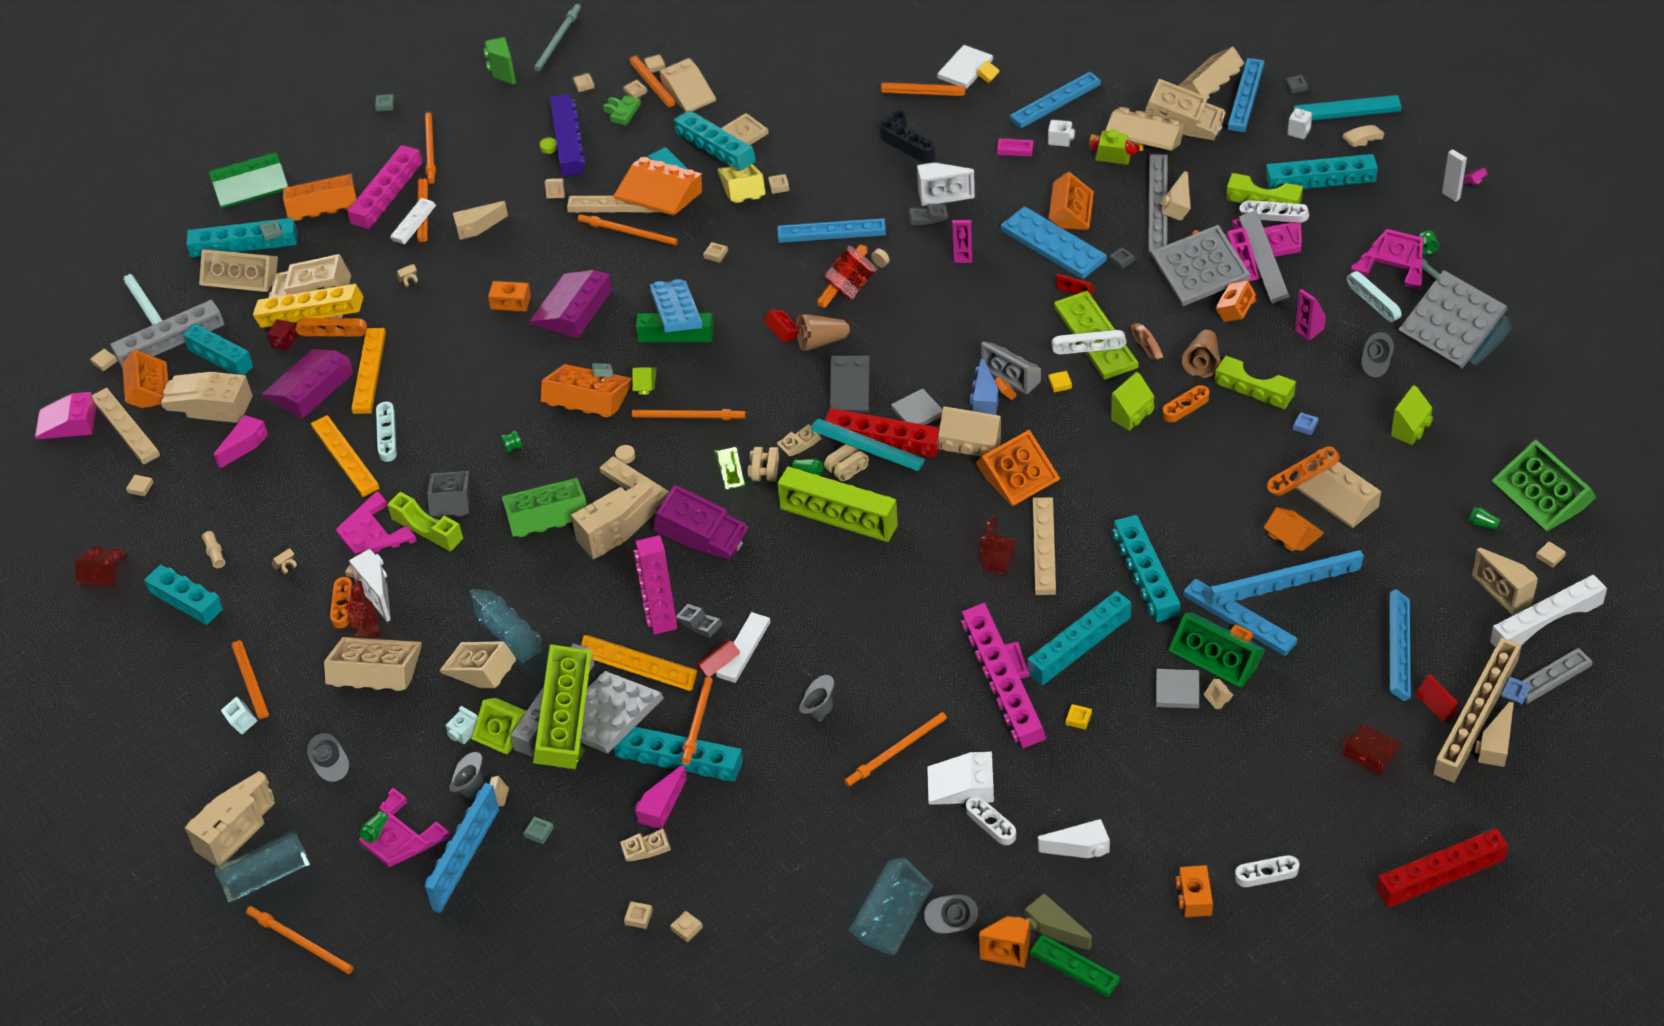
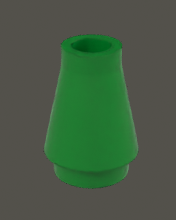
[792,459,823,476]
[1468,506,1500,530]
[359,811,388,843]

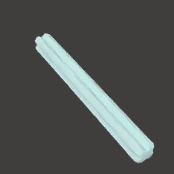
[124,274,162,325]

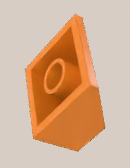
[1264,507,1324,551]
[979,916,1030,968]

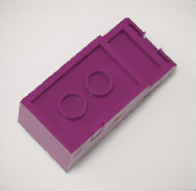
[654,485,748,560]

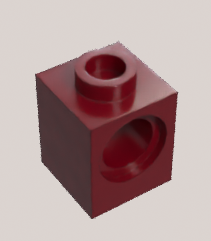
[267,319,297,351]

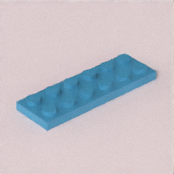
[1001,206,1107,279]
[650,279,702,332]
[425,783,499,913]

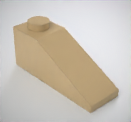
[1161,171,1190,221]
[453,201,508,239]
[1475,702,1514,767]

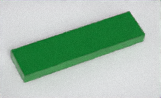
[1030,934,1120,998]

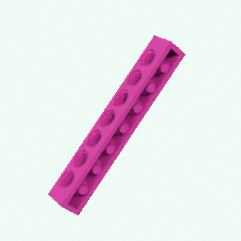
[961,603,1046,748]

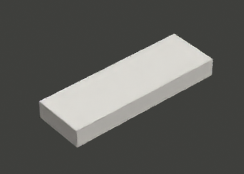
[1442,149,1467,201]
[390,198,436,244]

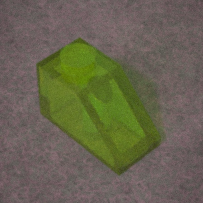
[715,446,745,489]

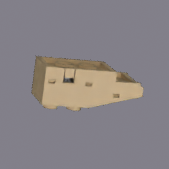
[1145,79,1226,140]
[268,254,351,298]
[161,372,252,423]
[571,481,658,559]
[185,771,275,868]

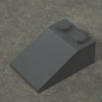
[830,356,870,413]
[427,471,470,518]

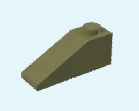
[1025,894,1092,950]

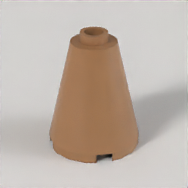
[796,314,850,351]
[1182,330,1220,378]

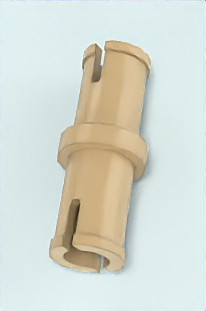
[202,531,226,568]

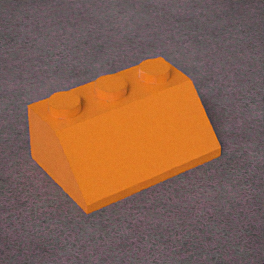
[1049,171,1094,230]
[122,349,168,408]

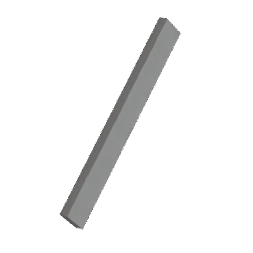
[1149,155,1167,257]

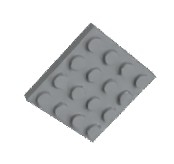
[1151,225,1251,306]
[1399,270,1507,369]
[580,671,664,754]

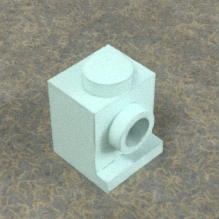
[221,697,258,734]
[446,706,478,744]

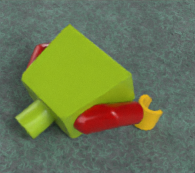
[1089,129,1143,165]

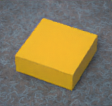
[976,60,1000,83]
[1048,371,1072,392]
[1066,704,1092,730]

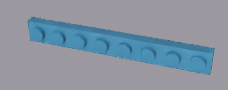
[1208,550,1364,606]

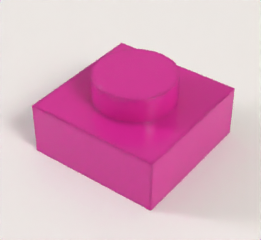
[1463,168,1487,185]

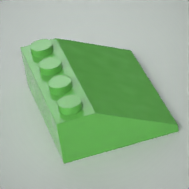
[1492,439,1596,531]
[502,478,587,537]

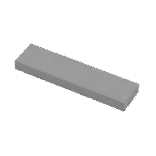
[1522,648,1593,704]

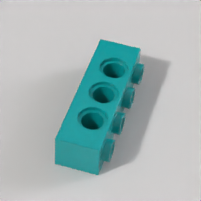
[183,323,253,375]
[144,564,223,625]

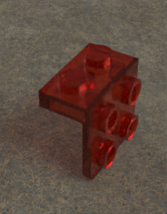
[75,546,128,586]

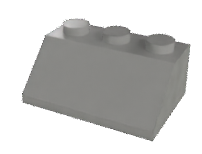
[981,342,1041,394]

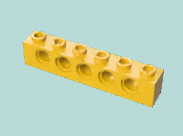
[253,284,364,328]

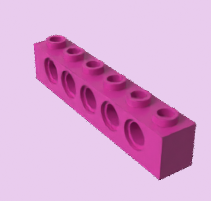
[347,145,422,229]
[633,535,678,635]

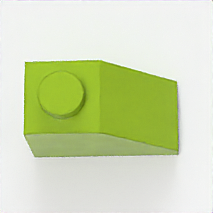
[632,367,657,394]

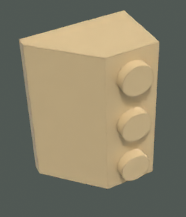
[939,406,1001,456]

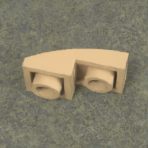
[1343,125,1384,147]
[777,424,821,456]
[620,829,671,861]

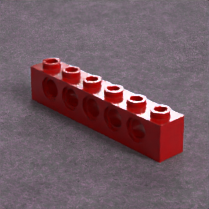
[824,408,940,458]
[1376,828,1508,908]

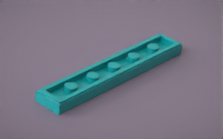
[1294,95,1402,120]
[811,418,925,471]

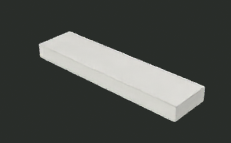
[716,612,770,683]

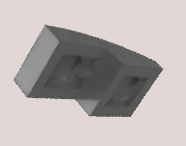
[908,204,948,225]
[676,604,722,638]

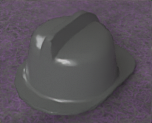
[1361,332,1394,378]
[799,675,835,722]
[307,733,349,782]
[449,752,484,799]
[924,894,978,933]

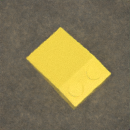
[717,164,765,203]

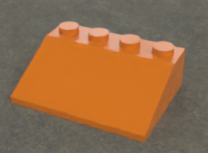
[614,157,702,215]
[283,174,357,221]
[541,364,633,417]

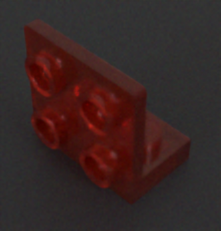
[823,245,878,300]
[980,515,1017,574]
[346,580,380,637]
[1342,725,1401,775]

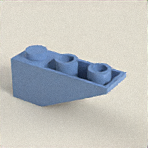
[970,359,999,415]

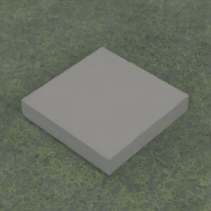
[891,389,943,425]
[1156,669,1199,708]

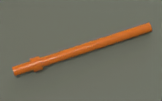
[425,112,436,184]
[578,214,678,246]
[632,409,746,420]
[682,677,713,764]
[844,712,947,787]
[246,906,353,974]

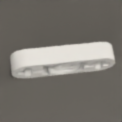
[966,797,1016,845]
[1235,855,1299,887]

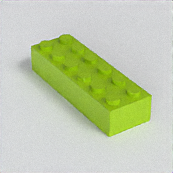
[778,467,898,542]
[533,644,592,769]

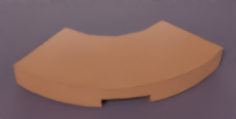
[1131,323,1163,360]

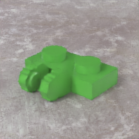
[603,96,641,125]

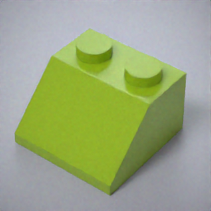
[1111,372,1154,431]
[1391,385,1433,445]
[472,698,527,754]

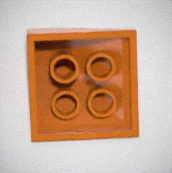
[976,430,1060,507]

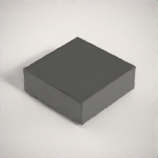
[1285,75,1308,94]
[1109,247,1135,270]

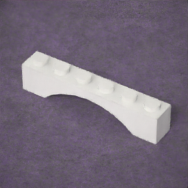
[1490,575,1607,647]

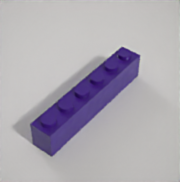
[550,94,585,176]

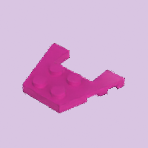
[1232,210,1301,257]
[1351,229,1423,290]
[336,491,416,557]
[359,788,451,867]

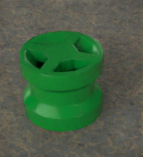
[1418,231,1439,254]
[500,430,522,453]

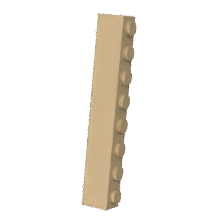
[1434,637,1522,783]

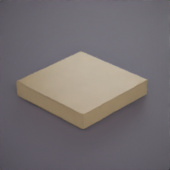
[721,113,769,145]

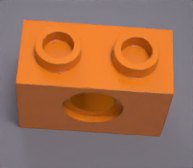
[488,281,531,311]
[1216,281,1256,322]
[1176,865,1213,917]

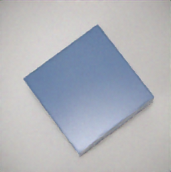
[1293,412,1318,435]
[1501,677,1530,705]

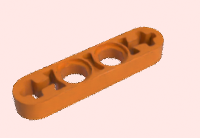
[295,318,367,336]
[1267,447,1340,496]

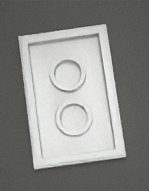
[937,45,993,89]

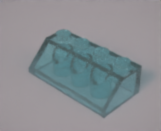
[469,589,542,663]
[213,831,310,902]
[849,857,933,956]

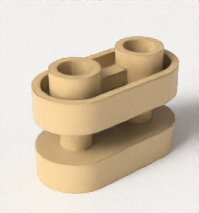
[824,444,869,481]
[748,447,779,481]

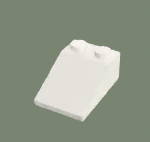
[917,163,975,206]
[349,549,391,622]
[928,752,994,805]

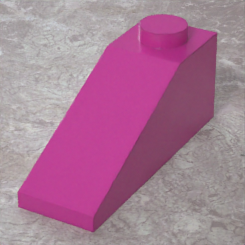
[953,220,972,263]
[1225,227,1261,282]
[1295,289,1326,341]
[213,415,268,468]
[635,766,687,829]

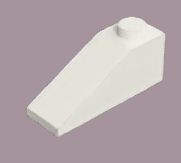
[1038,819,1110,858]

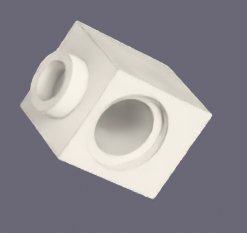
[1288,108,1312,139]
[1048,120,1075,146]

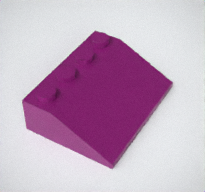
[529,270,612,338]
[261,349,353,419]

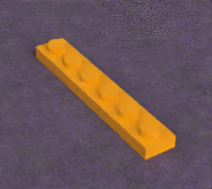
[351,328,386,414]
[311,415,380,497]
[581,635,697,691]

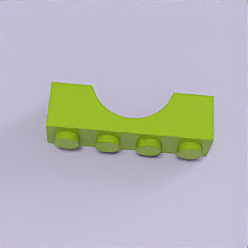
[1226,173,1303,212]
[1215,356,1296,409]
[387,492,463,552]

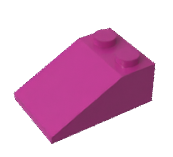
[35,392,96,439]

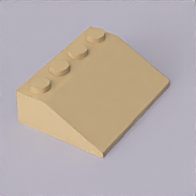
[324,637,422,691]

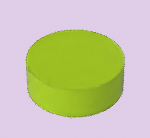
[540,138,558,154]

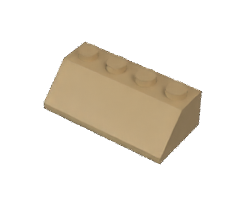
[1178,47,1244,99]
[1105,107,1184,150]
[199,249,278,292]
[1294,449,1381,528]

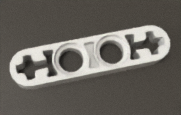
[1240,201,1309,222]
[1052,330,1126,354]

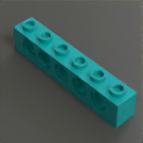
[674,110,756,171]
[1265,154,1378,189]
[187,218,297,257]
[1112,515,1180,623]
[1028,591,1131,686]
[614,727,743,782]

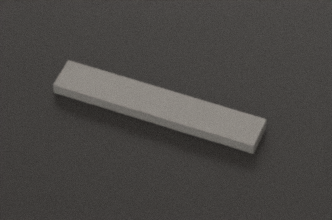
[1239,210,1289,304]

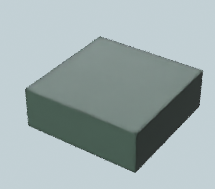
[375,95,394,111]
[259,220,282,241]
[592,363,613,377]
[524,816,554,844]

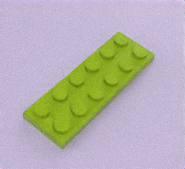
[1054,291,1138,380]

